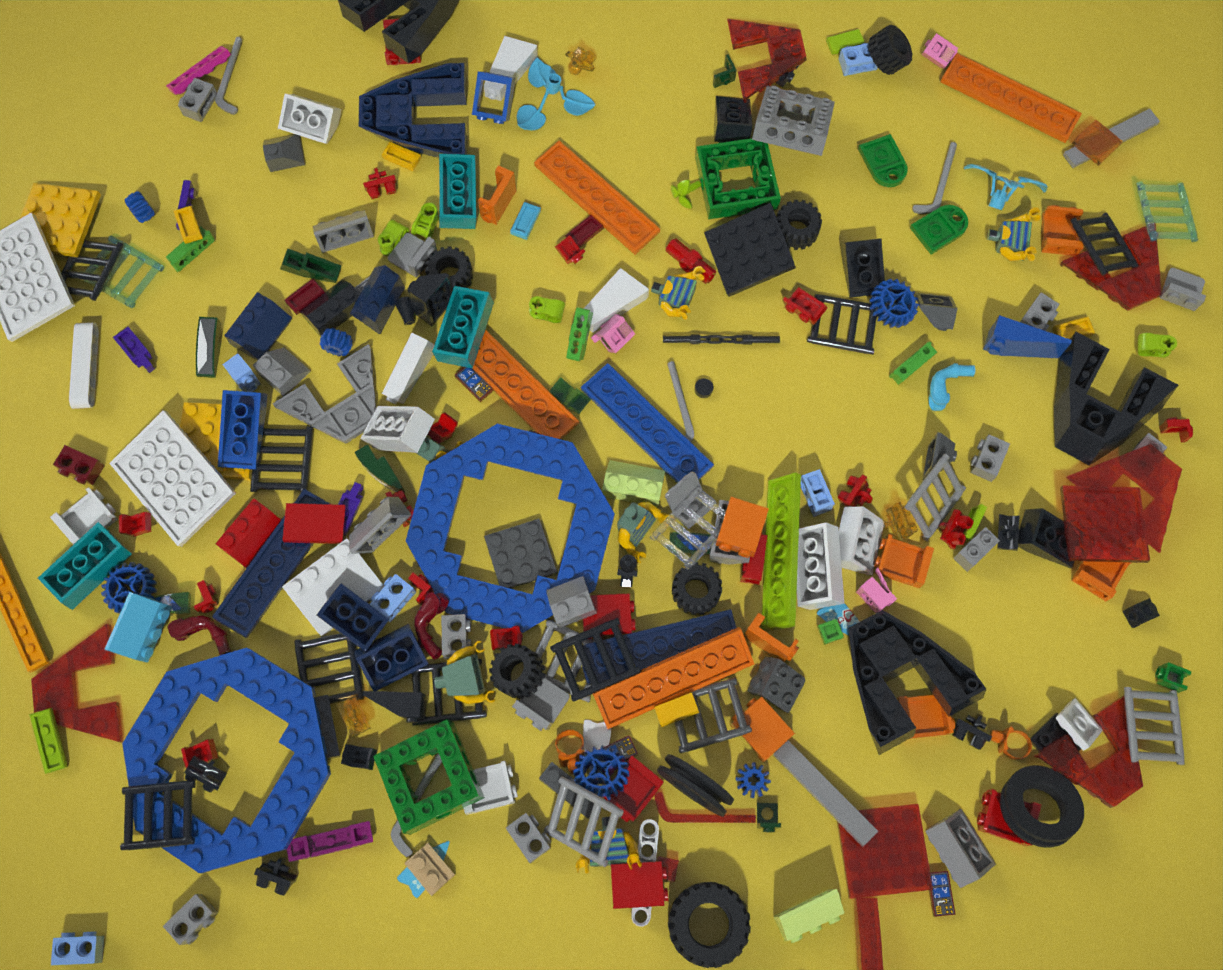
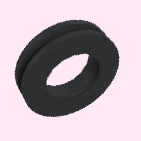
[657,754,734,817]
[1000,765,1084,848]

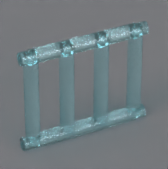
[1136,181,1198,242]
[84,235,164,308]

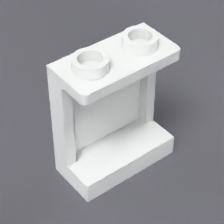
[50,487,118,545]
[464,761,518,815]

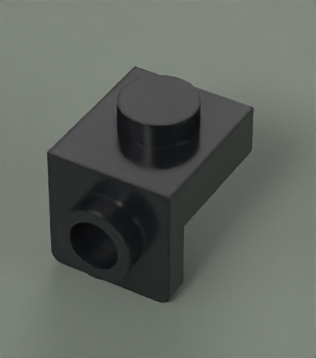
[1123,598,1160,628]
[341,744,377,770]

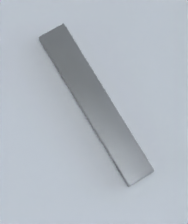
[1063,108,1160,168]
[773,741,878,847]

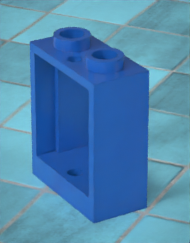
[472,71,516,124]

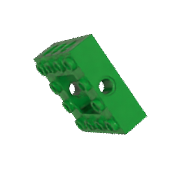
[695,139,781,220]
[373,719,485,835]

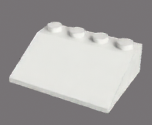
[282,538,384,637]

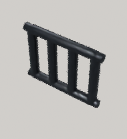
[1070,212,1139,276]
[61,239,124,301]
[807,294,877,355]
[250,426,313,492]
[550,618,641,702]
[294,633,364,704]
[411,658,487,726]
[120,780,196,851]

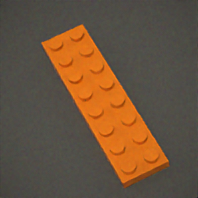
[940,53,1082,143]
[534,141,660,255]
[473,330,579,439]
[593,627,754,729]

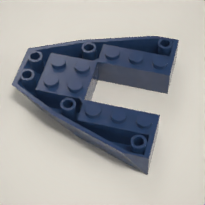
[359,63,467,158]

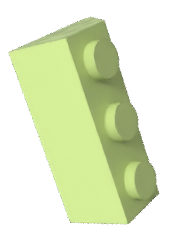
[602,460,665,507]
[773,889,844,943]

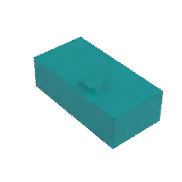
[439,154,476,229]
[432,286,494,369]
[38,522,132,610]

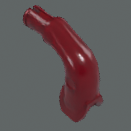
[414,592,449,660]
[167,615,231,655]

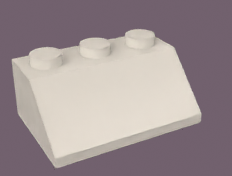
[278,94,342,144]
[839,506,885,575]

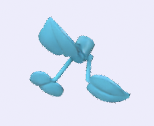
[516,57,595,131]
[964,164,1048,210]

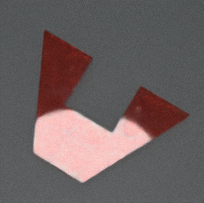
[727,19,807,103]
[1060,222,1162,311]
[1066,444,1182,553]
[31,624,123,743]
[1033,696,1143,808]

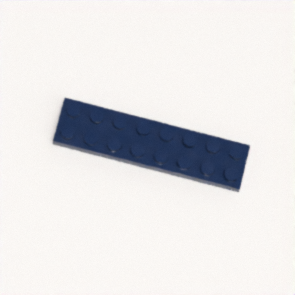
[212,489,330,638]
[581,609,736,686]

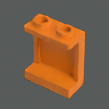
[478,165,516,225]
[1041,205,1083,256]
[716,497,769,558]
[874,534,934,589]
[1071,538,1134,601]
[744,613,799,662]
[896,695,955,739]
[730,696,795,763]

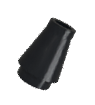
[395,296,415,325]

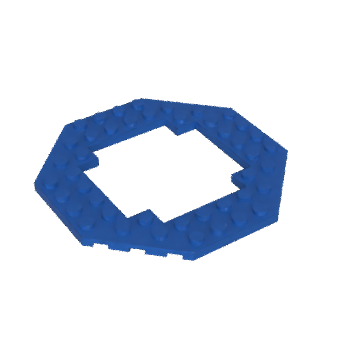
[406,424,615,633]
[122,648,331,873]

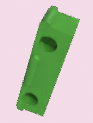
[166,226,215,272]
[566,307,593,361]
[889,342,937,385]

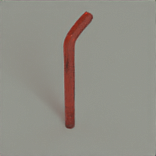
[654,792,756,823]

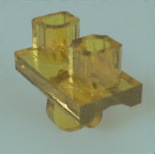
[565,47,597,75]
[884,502,918,541]
[336,695,371,738]

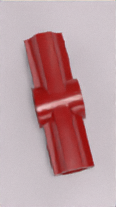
[665,238,717,284]

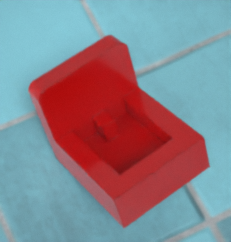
[555,235,586,264]
[427,412,458,444]
[1159,417,1193,443]
[119,512,151,537]
[408,573,433,606]
[194,580,219,613]
[490,625,523,650]
[181,739,218,768]

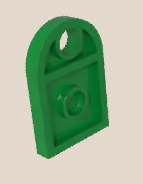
[858,134,908,187]
[910,205,968,255]

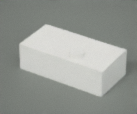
[360,406,435,453]
[797,523,845,610]

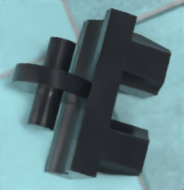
[997,514,1020,551]
[617,554,638,587]
[952,713,992,750]
[184,756,227,793]
[254,856,298,896]

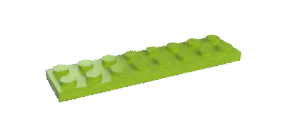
[761,472,801,631]

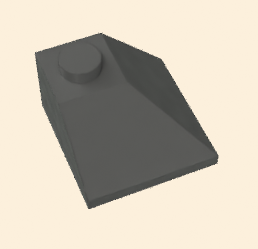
[263,134,305,172]
[915,293,958,331]
[922,432,957,480]

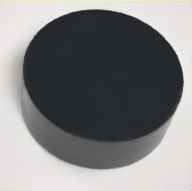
[694,379,714,398]

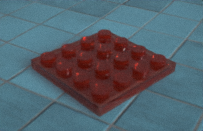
[1060,485,1150,563]
[837,804,933,899]

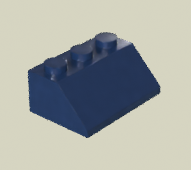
[350,265,405,334]
[224,292,292,361]
[316,583,389,651]
[354,624,428,691]

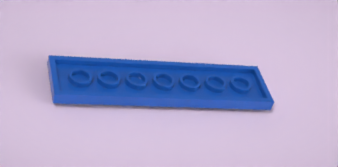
[581,363,714,483]

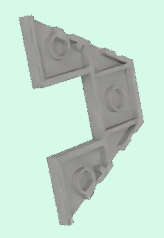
[272,344,376,444]

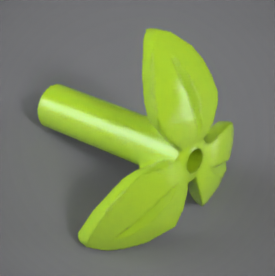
[671,180,701,209]

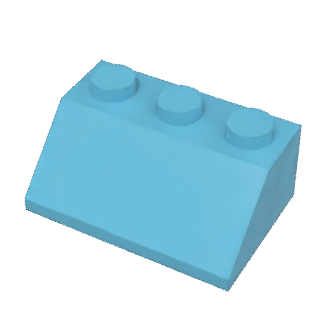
[105,592,172,663]

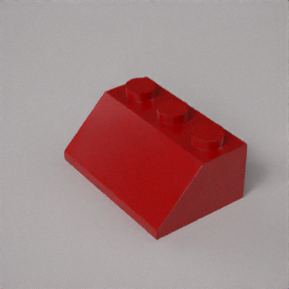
[215,498,281,569]

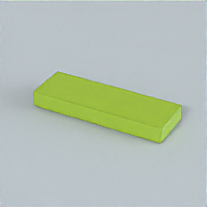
[29,708,68,774]

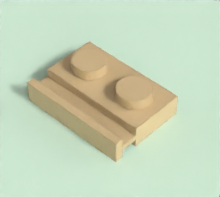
[404,843,455,896]

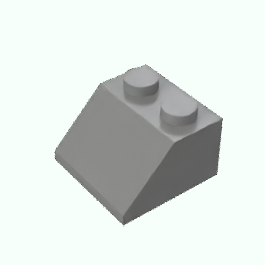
[253,347,311,397]
[546,576,597,628]

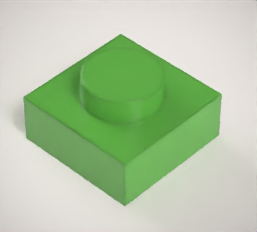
[817,619,844,645]

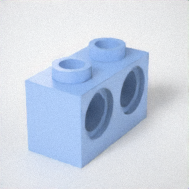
[838,43,878,76]
[222,354,260,392]
[801,469,835,517]
[370,574,416,623]
[51,931,104,965]

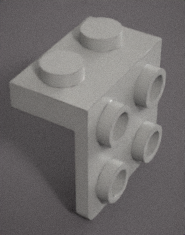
[388,233,437,278]
[1160,268,1206,311]
[665,471,717,529]
[512,678,570,731]

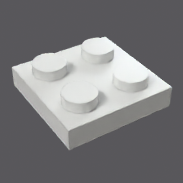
[1056,698,1103,751]

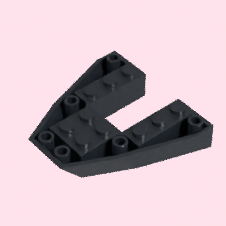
[338,0,459,63]
[1054,332,1179,466]
[848,610,986,755]

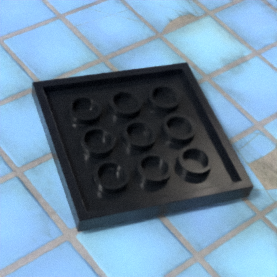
[704,203,796,297]

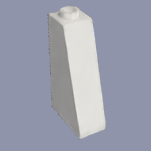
[484,36,538,101]
[581,268,649,333]
[382,333,434,404]

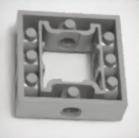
[752,86,835,156]

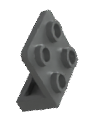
[747,656,805,713]

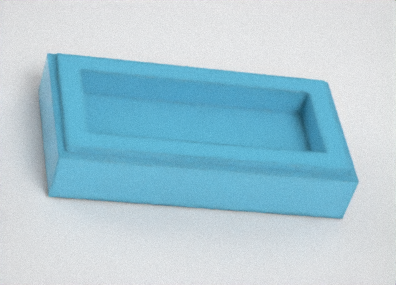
[510,202,541,240]

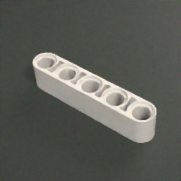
[69,322,99,409]
[631,819,659,927]

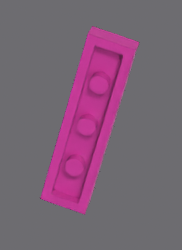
[166,46,231,95]

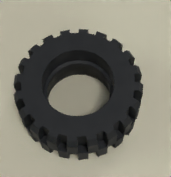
[668,882,751,968]

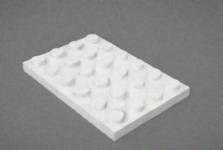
[0,213,75,342]
[109,410,236,547]

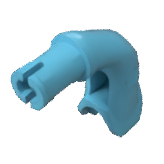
[928,363,975,411]

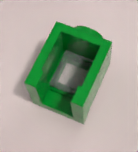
[1155,662,1192,693]

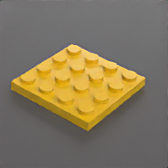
[20,183,101,257]
[180,402,252,480]

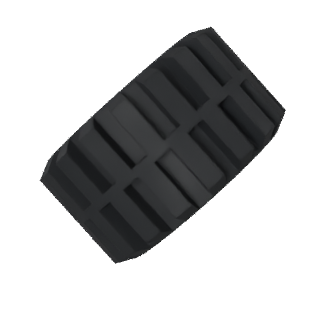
[868,25,913,75]
[777,200,822,250]
[425,246,473,290]
[672,562,722,615]
[489,644,545,699]

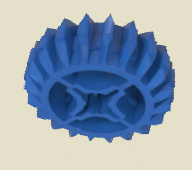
[869,279,919,328]
[101,562,157,614]
[573,745,630,801]

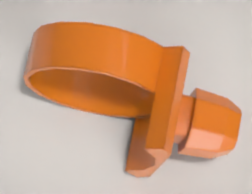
[990,726,1032,760]
[555,730,585,775]

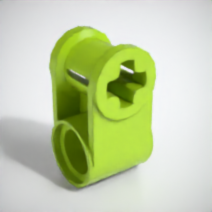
[411,203,439,239]
[378,220,409,256]
[529,296,565,323]
[1138,333,1177,358]

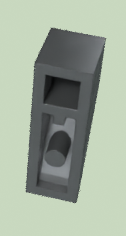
[539,762,594,819]

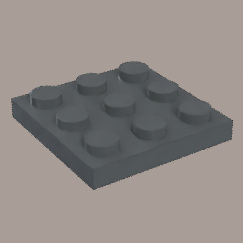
[484,519,557,589]

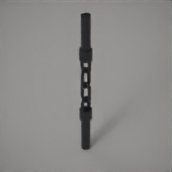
[663,334,780,345]

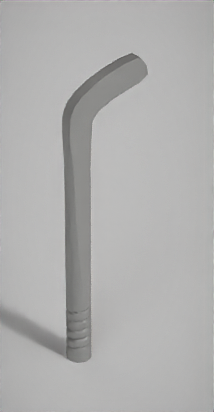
[215,37,243,115]
[912,142,957,214]
[667,361,694,442]
[391,754,442,857]

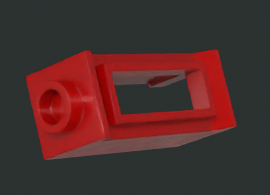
[740,533,768,585]

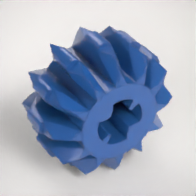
[125,191,155,223]
[320,328,353,357]
[735,762,771,798]

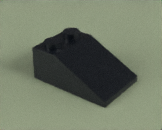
[714,96,753,143]
[841,238,885,298]
[1018,508,1083,568]

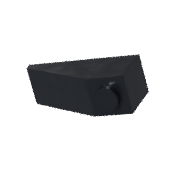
[363,691,427,723]

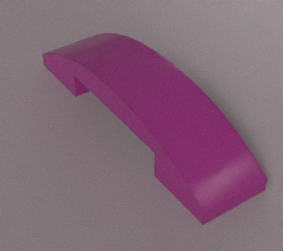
[287,821,373,862]

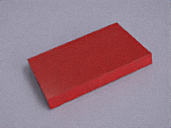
[283,503,346,544]

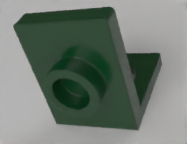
[713,54,737,88]
[757,803,781,833]

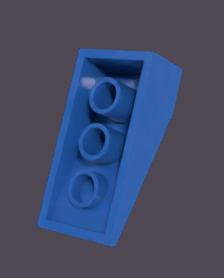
[983,315,1072,358]
[218,390,267,470]

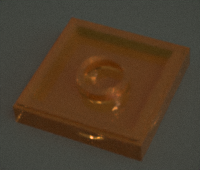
[1072,120,1123,166]

